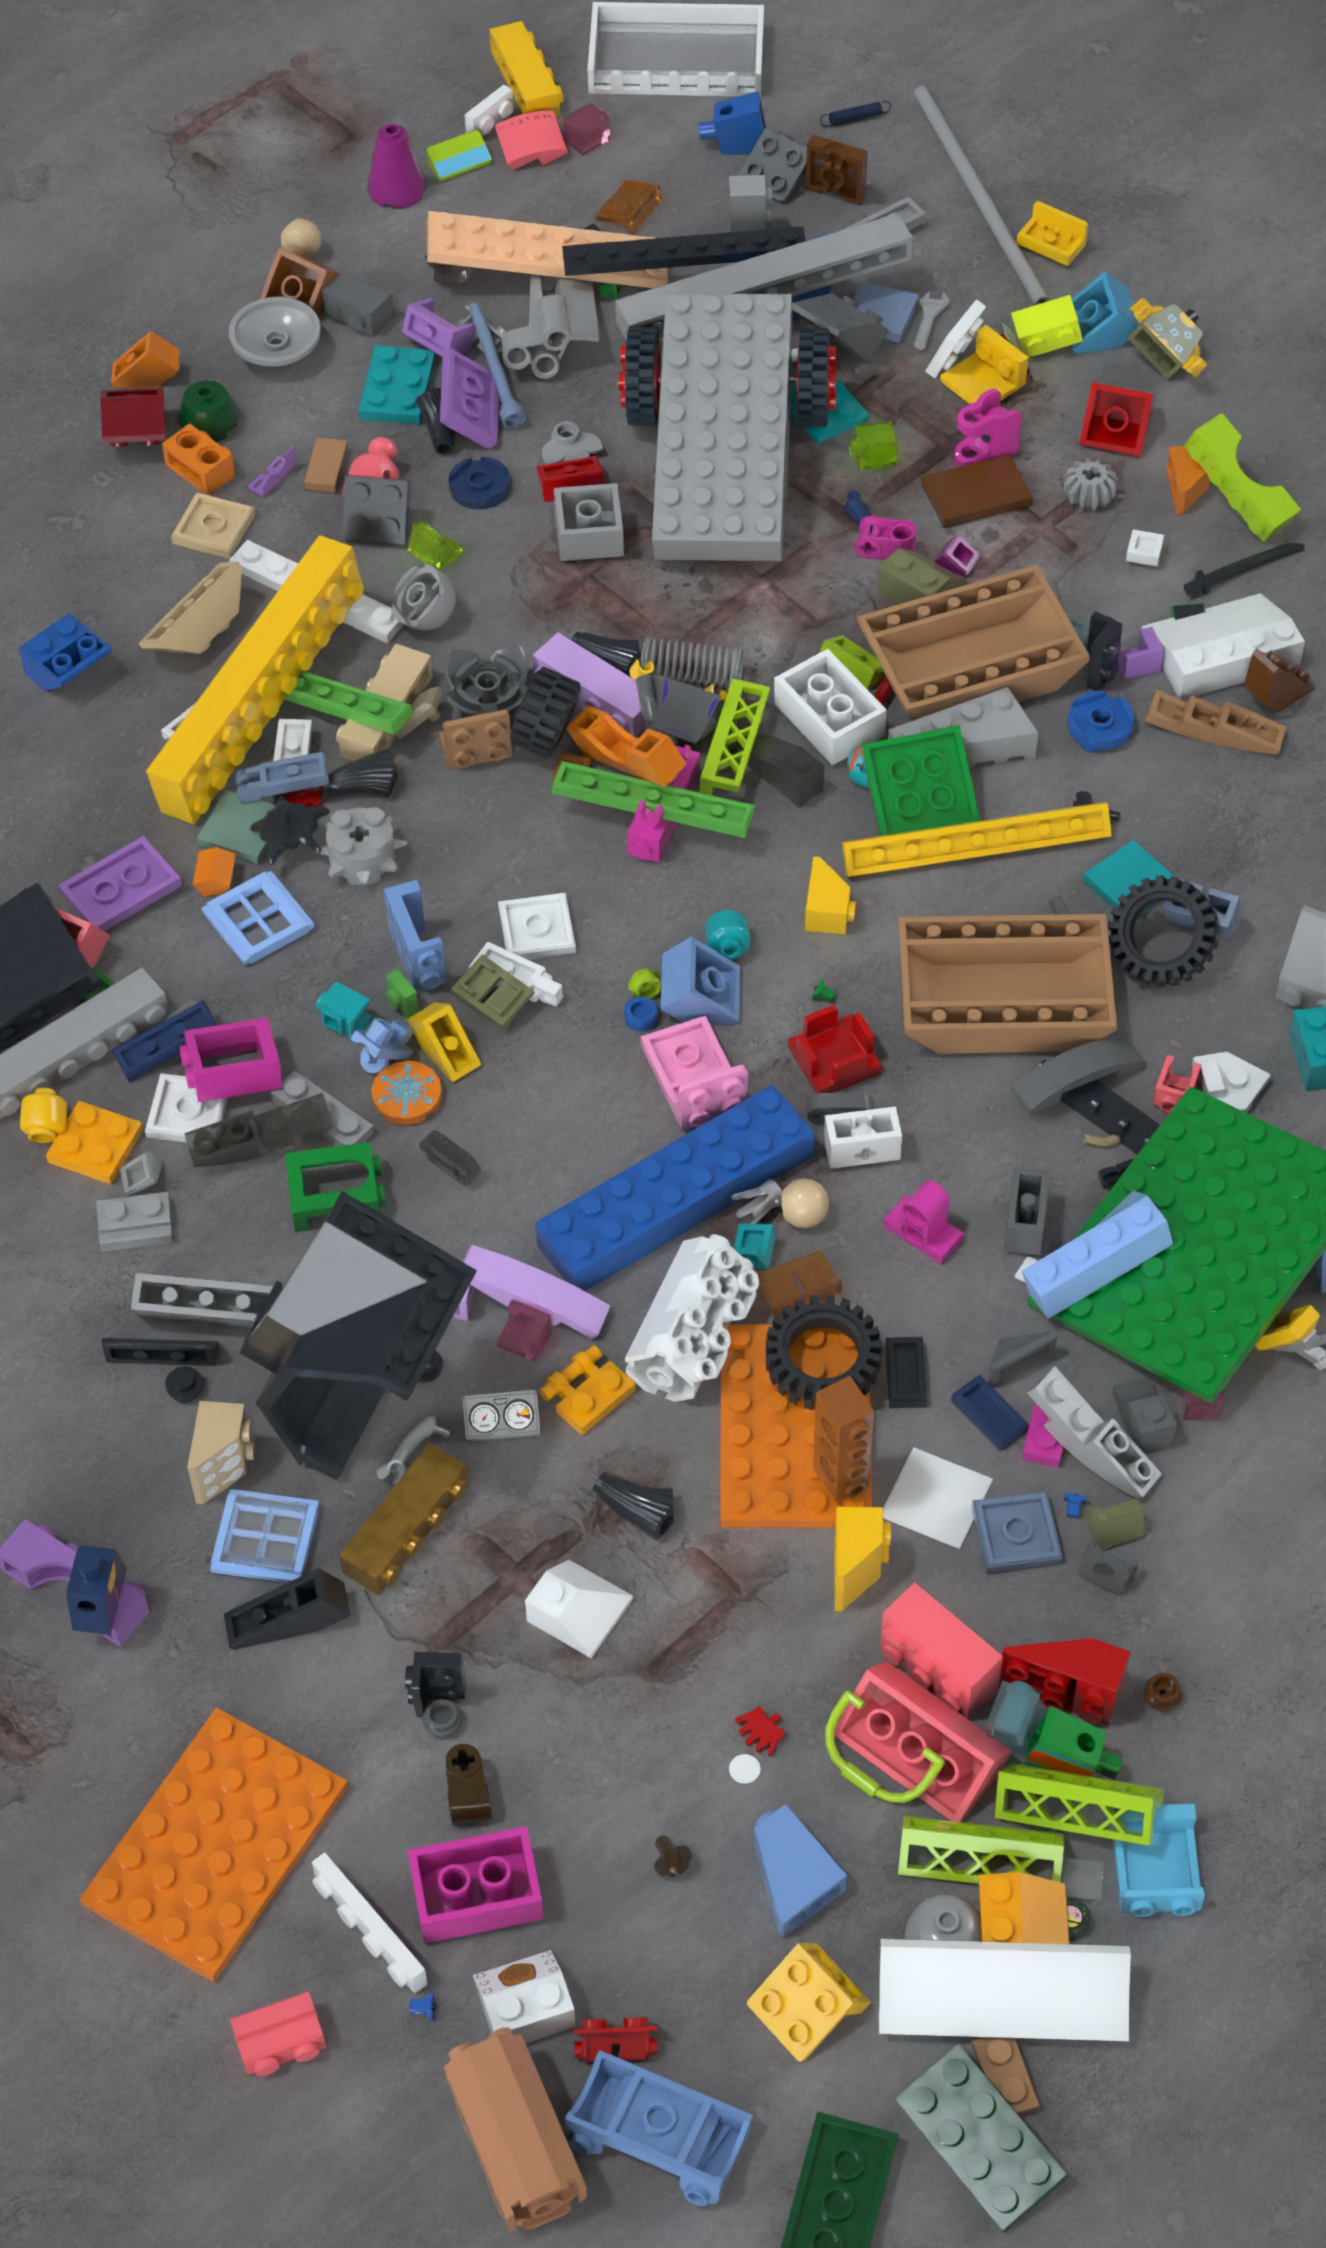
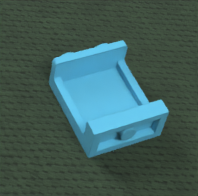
[1111,1804,1205,1917]

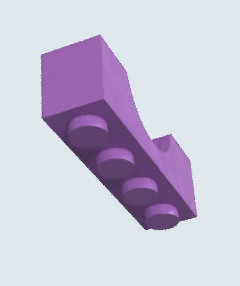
[0,1519,150,1647]

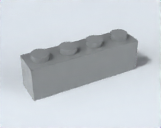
[131,1273,273,1327]

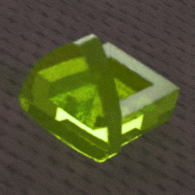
[408,521,463,570]

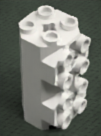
[625,1234,759,1402]

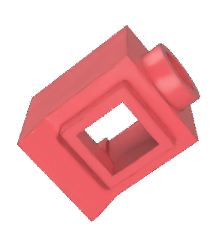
[1153,1055,1201,1114]

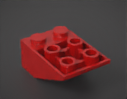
[999,1638,1131,1726]

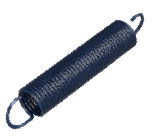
[820,101,891,127]

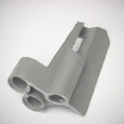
[502,274,600,379]

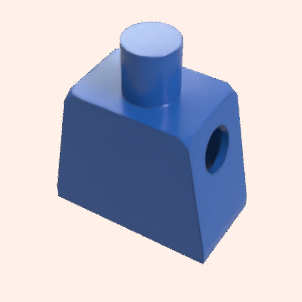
[699,92,767,155]

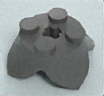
[445,646,528,717]

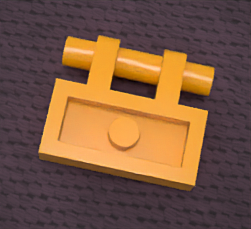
[539,1345,636,1436]

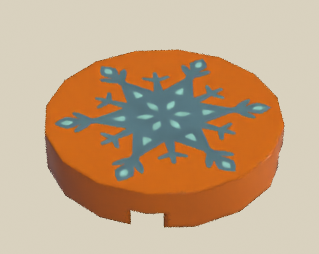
[371,1061,442,1125]

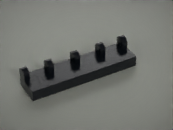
[1038,1053,1160,1155]

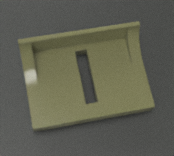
[451,954,535,1034]

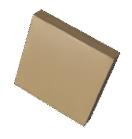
[171,492,255,559]

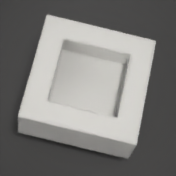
[1126,529,1164,566]

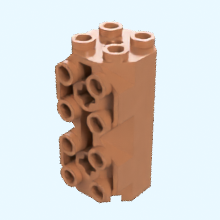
[444,2027,587,2231]

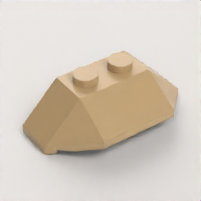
[139,562,242,654]

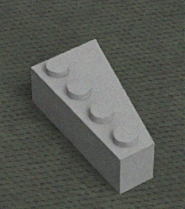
[888,687,1038,768]

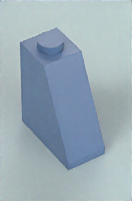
[754,1804,847,1938]

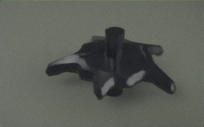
[250,795,330,865]

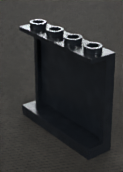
[0,882,103,1050]

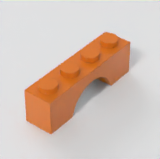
[566,706,686,787]

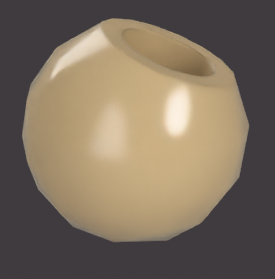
[281,218,322,258]
[782,1178,829,1229]

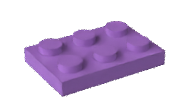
[440,348,499,450]
[58,836,182,931]

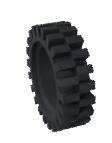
[1108,875,1220,987]
[765,1295,882,1410]

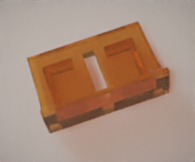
[595,180,663,235]
[757,1250,842,1317]

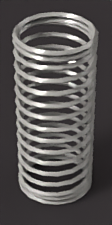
[641,637,743,689]

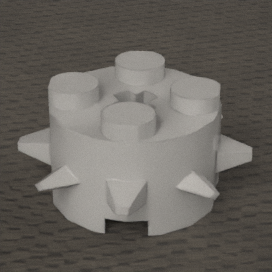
[315,807,407,885]

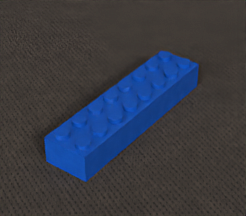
[535,1084,814,1291]

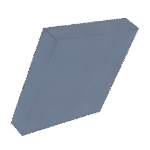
[853,281,919,343]
[971,1491,1063,1574]

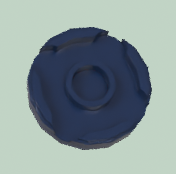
[448,457,511,510]

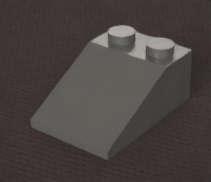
[792,294,889,362]

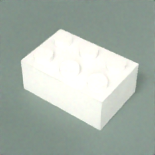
[774,649,887,765]

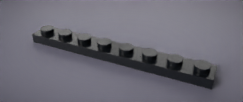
[562,226,806,276]

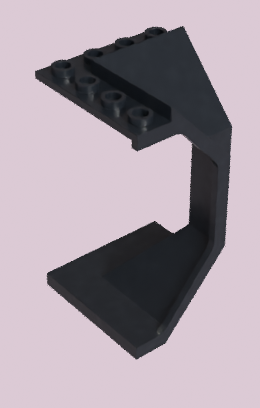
[239,1191,477,1480]

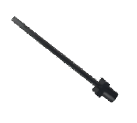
[1184,543,1305,596]

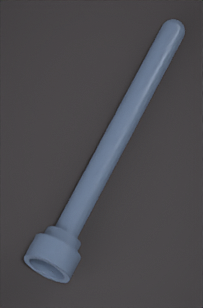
[469,302,526,428]

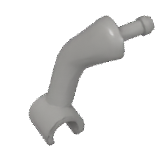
[377,1416,450,1485]

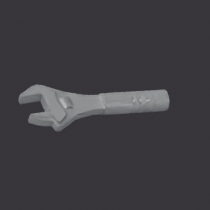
[914,291,950,350]

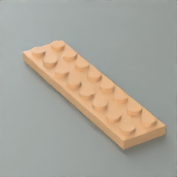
[427,211,668,288]

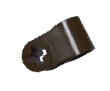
[446,1744,492,1826]

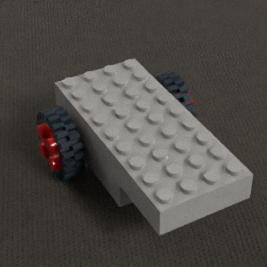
[618,293,837,561]

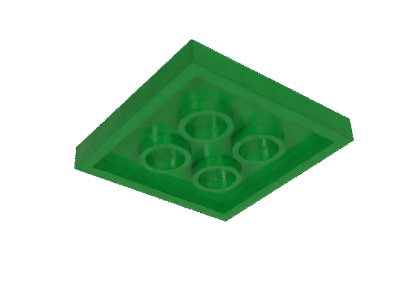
[860,725,980,836]

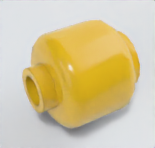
[20,1088,67,1143]

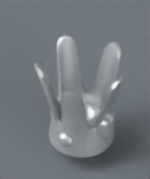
[731,1179,785,1224]

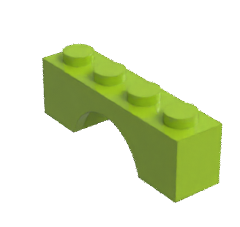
[1184,413,1301,542]

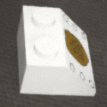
[473,1950,576,2044]

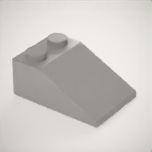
[1275,905,1326,1009]

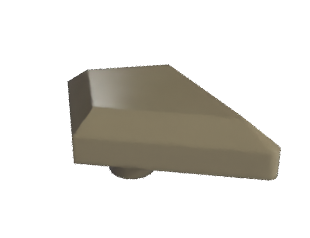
[395,686,443,740]

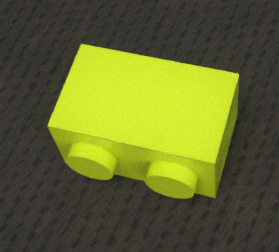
[1011,295,1083,358]

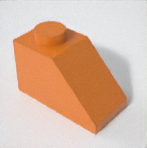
[111,331,180,388]
[1166,446,1210,515]

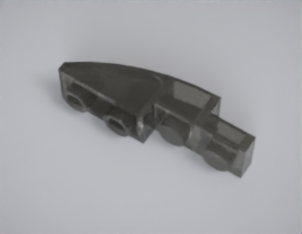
[184,1093,335,1167]

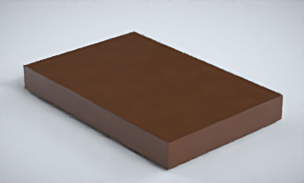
[921,454,1033,528]

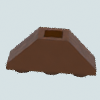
[1244,648,1316,713]

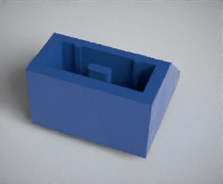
[19,613,112,691]

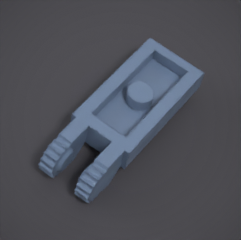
[235,752,330,803]

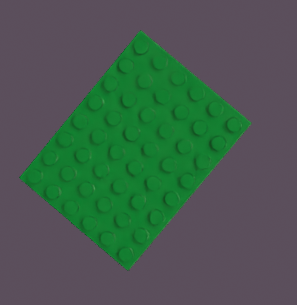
[1027,1086,1326,1404]

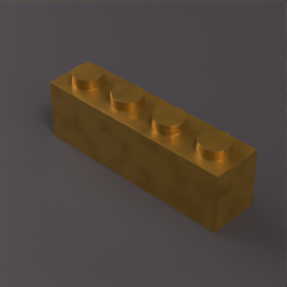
[339,1443,469,1596]

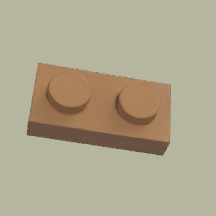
[971,2037,1040,2117]

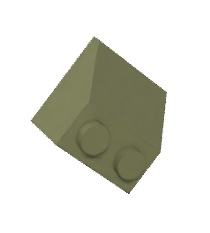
[878,548,968,605]

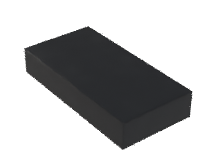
[885,1337,927,1408]

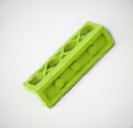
[699,678,770,796]
[995,1763,1164,1846]
[898,1816,1064,1884]

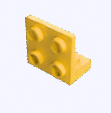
[940,325,1029,404]
[747,1943,871,2062]

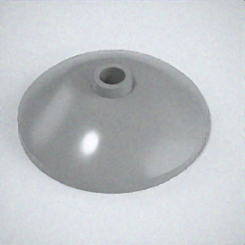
[229,297,321,367]

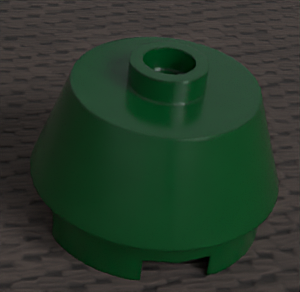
[177,380,239,442]

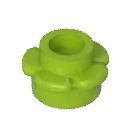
[628,968,661,999]

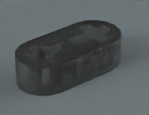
[419,1130,481,1186]

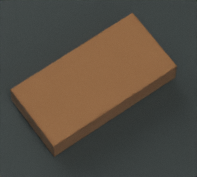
[304,438,348,493]

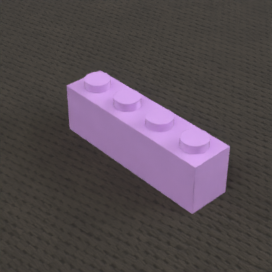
[532,632,646,737]

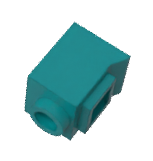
[315,982,373,1043]

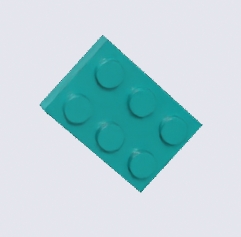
[358,345,436,425]
[790,370,870,444]

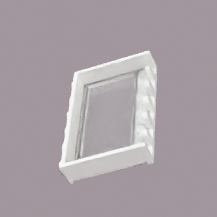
[588,2,764,97]

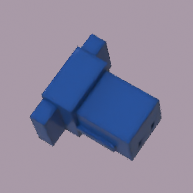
[1063,1493,1087,1519]
[409,1993,436,2021]

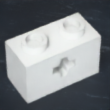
[824,1106,902,1169]

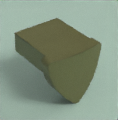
[1082,1499,1145,1550]

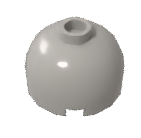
[392,564,456,631]
[905,1894,982,1942]

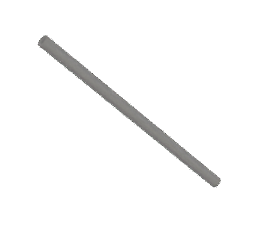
[914,86,1049,305]

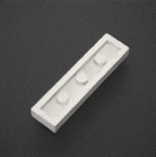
[312,1852,428,1994]

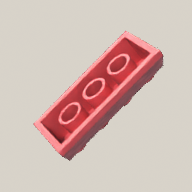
[835,1661,1012,1822]

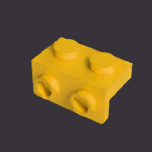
[1016,201,1088,266]

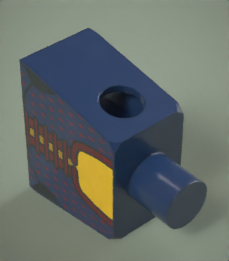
[66,1545,127,1635]

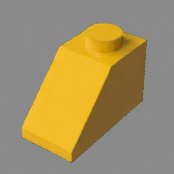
[805,856,856,935]
[406,1002,482,1082]

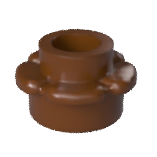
[1144,1673,1183,1711]

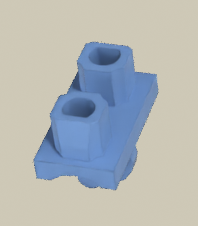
[351,1018,414,1073]

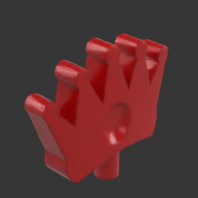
[280,785,324,808]
[735,1707,785,1757]

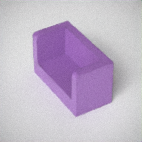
[402,298,476,357]

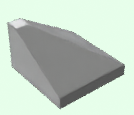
[120,1151,163,1197]

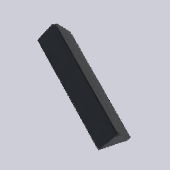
[101,1338,219,1366]

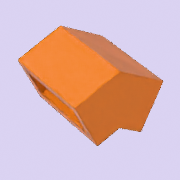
[192,847,236,897]

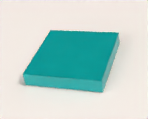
[1083,840,1175,915]

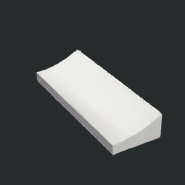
[878,1939,1131,2041]

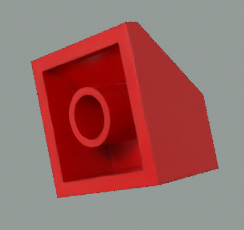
[1079,382,1156,456]

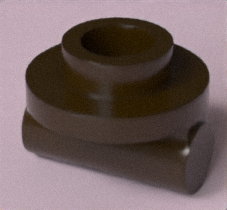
[654,1835,692,1877]

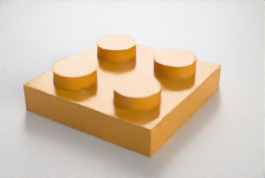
[46,1101,143,1185]

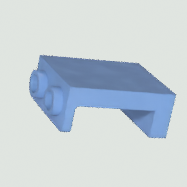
[384,880,447,992]

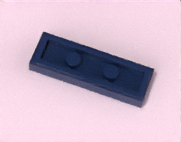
[112,1000,218,1082]

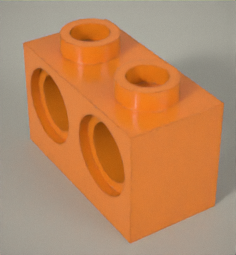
[162,423,235,495]

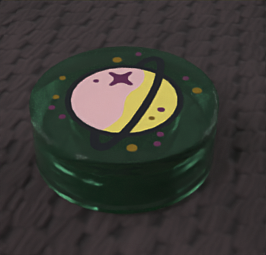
[1067,1897,1091,1941]

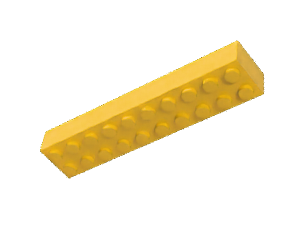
[146,535,364,825]

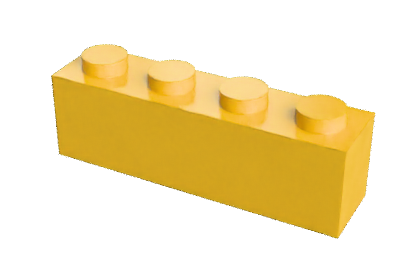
[489,21,564,117]

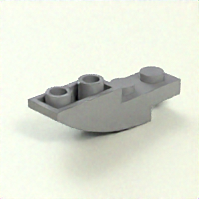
[1027,1366,1162,1499]

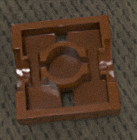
[806,135,868,206]

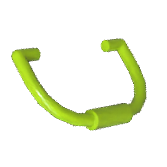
[825,1690,945,1803]

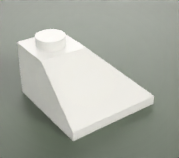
[525,1560,633,1658]

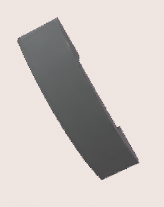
[1011,1038,1147,1114]

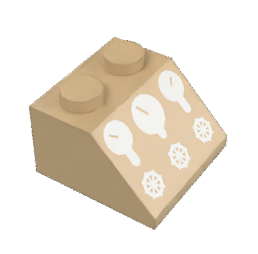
[187,1401,257,1504]

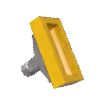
[1255,1305,1326,1370]

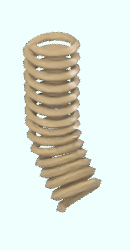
[1084,1134,1120,1148]

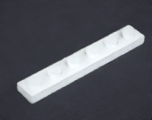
[229,540,404,644]

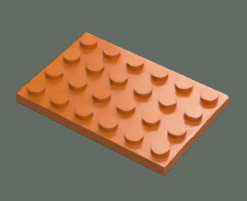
[720,1324,872,1528]
[79,1707,349,1983]

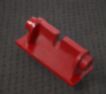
[573,2017,658,2062]

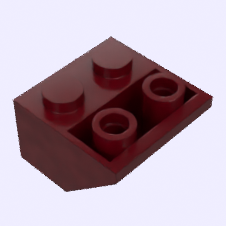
[100,388,166,447]

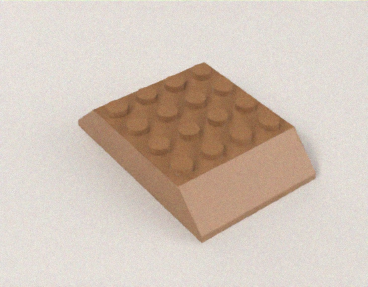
[857,565,1090,719]
[898,914,1117,1054]

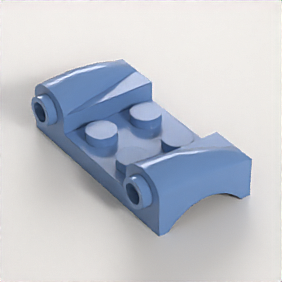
[564,2050,753,2206]

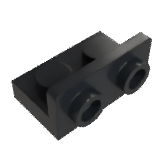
[405,1651,466,1718]

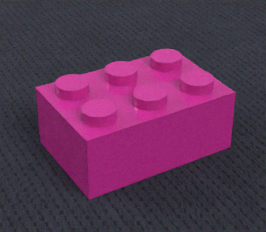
[407,1826,544,1944]

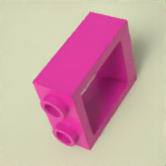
[179,1018,282,1102]

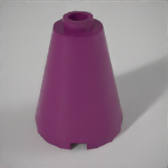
[367,123,426,209]

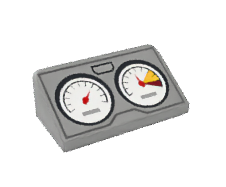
[462,1390,541,1442]

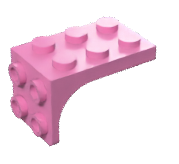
[640,1015,748,1131]

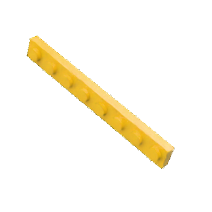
[841,802,1112,877]

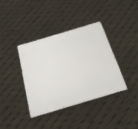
[883,1447,993,1549]

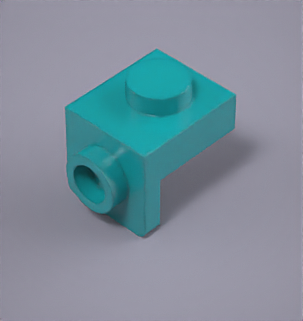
[732,1223,777,1271]

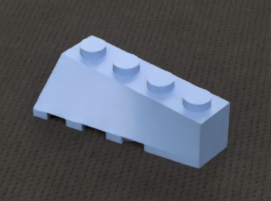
[1022,1191,1173,1319]

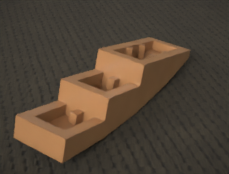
[1144,689,1286,755]

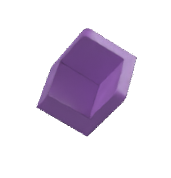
[1117,627,1164,681]

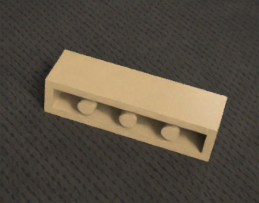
[336,644,433,761]

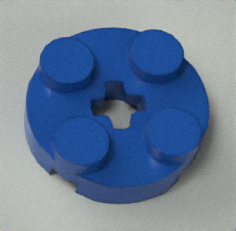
[1067,691,1134,753]

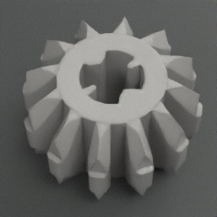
[1064,458,1118,511]

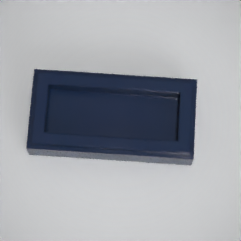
[951,1374,1029,1452]

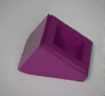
[934,534,981,577]

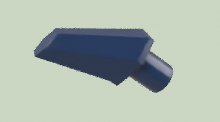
[844,491,873,532]

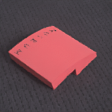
[495,110,569,171]

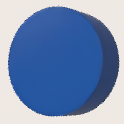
[624,997,659,1032]

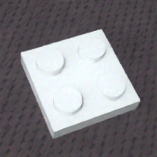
[925,299,986,378]

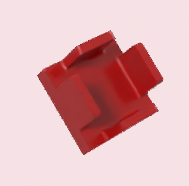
[787,1005,882,1094]

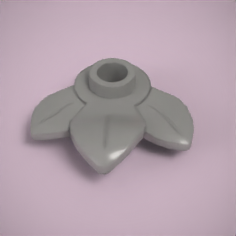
[542,421,603,465]

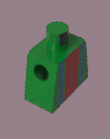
[1023,1706,1122,1780]

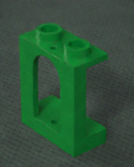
[285,1142,386,1232]

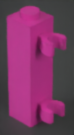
[627,741,700,863]

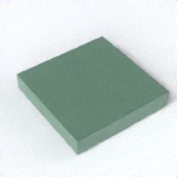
[197,790,275,865]

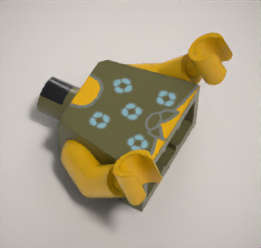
[1127,298,1207,380]

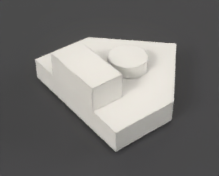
[1192,1052,1271,1113]

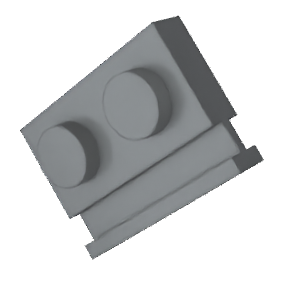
[96,1192,173,1252]

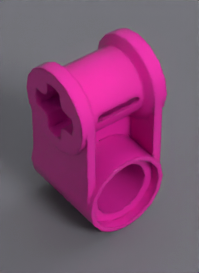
[854,516,916,560]

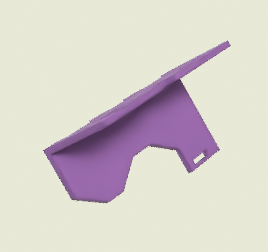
[247,447,297,497]

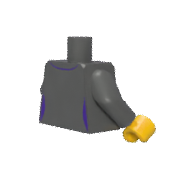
[629,659,727,747]

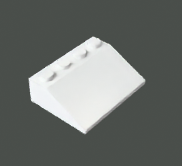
[1141,593,1305,700]

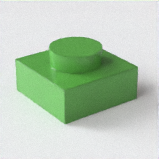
[385,969,419,1019]

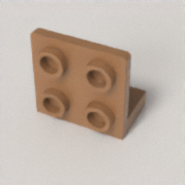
[439,709,512,770]

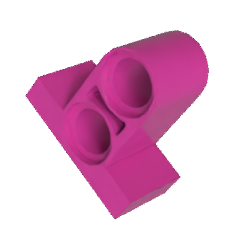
[883,1180,964,1265]

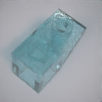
[986,1681,1041,1749]

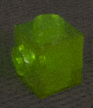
[849,421,898,470]

